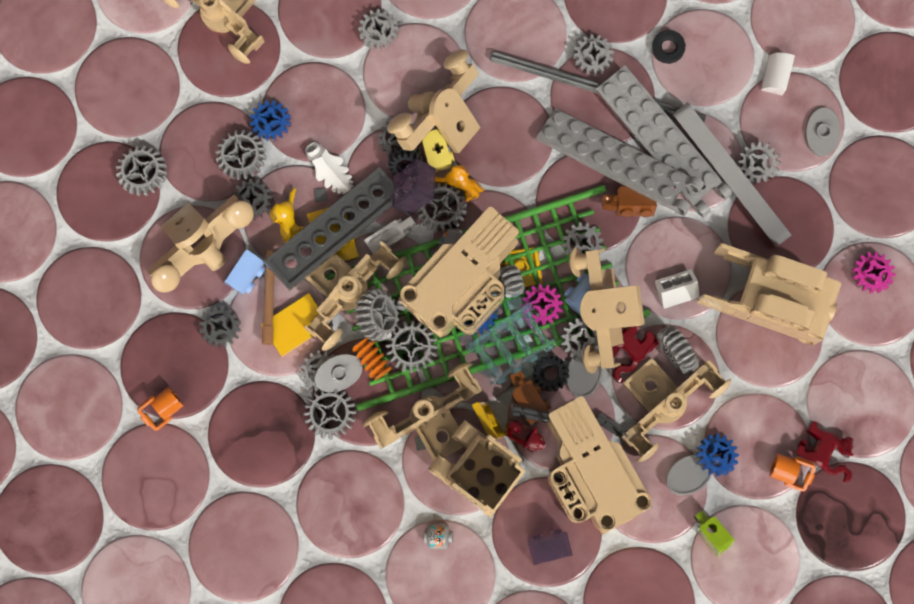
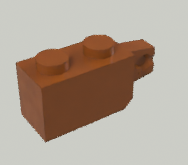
[602,186,657,217]
[510,370,551,427]

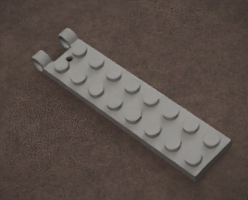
[596,66,733,218]
[537,108,704,216]

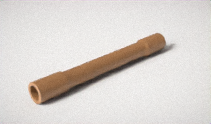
[262,250,275,345]

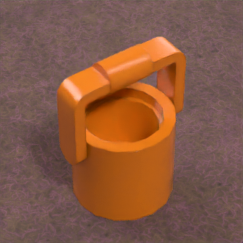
[137,387,184,431]
[769,453,816,491]

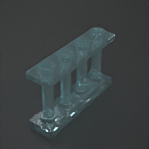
[465,302,557,386]

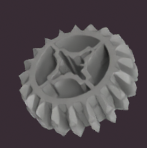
[215,130,267,181]
[116,145,168,196]
[416,182,467,233]
[354,289,400,341]
[386,321,438,373]
[657,325,699,376]
[304,389,357,440]

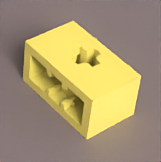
[422,129,455,174]

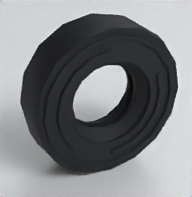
[652,30,686,64]

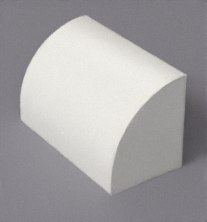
[761,53,795,96]
[655,269,700,309]

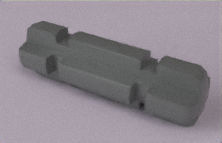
[512,405,550,423]
[596,412,629,440]

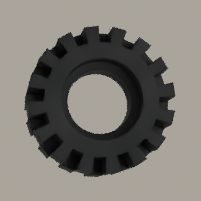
[389,146,423,180]
[532,355,569,392]

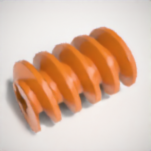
[352,338,392,381]

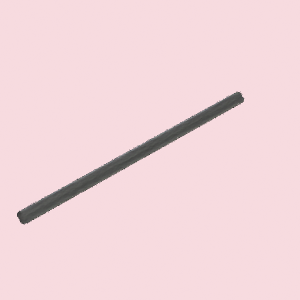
[490,51,706,122]

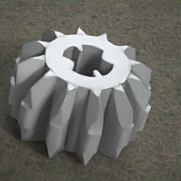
[498,265,525,298]

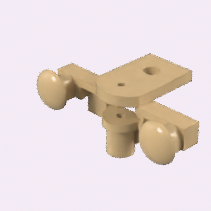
[162,0,265,64]
[387,49,481,153]
[146,195,254,293]
[304,241,407,351]
[569,248,645,374]
[620,358,731,462]
[363,362,483,461]

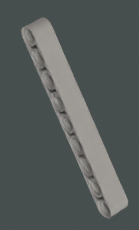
[673,102,792,247]

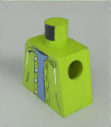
[694,510,735,557]

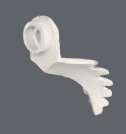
[305,142,354,195]

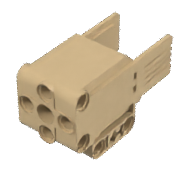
[398,207,519,338]
[697,243,842,345]
[547,396,652,535]
[428,420,525,518]

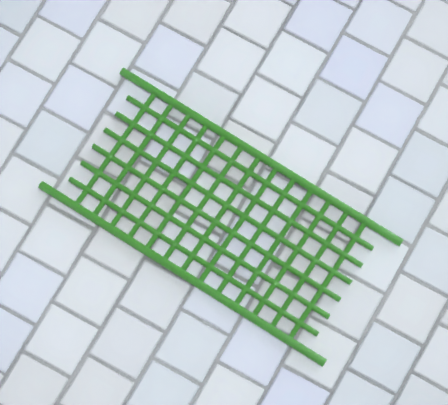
[325,185,650,411]

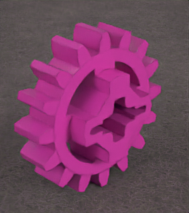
[852,252,896,294]
[521,284,563,326]

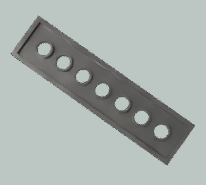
[264,167,405,291]

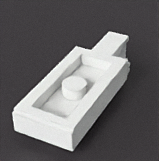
[364,216,416,254]

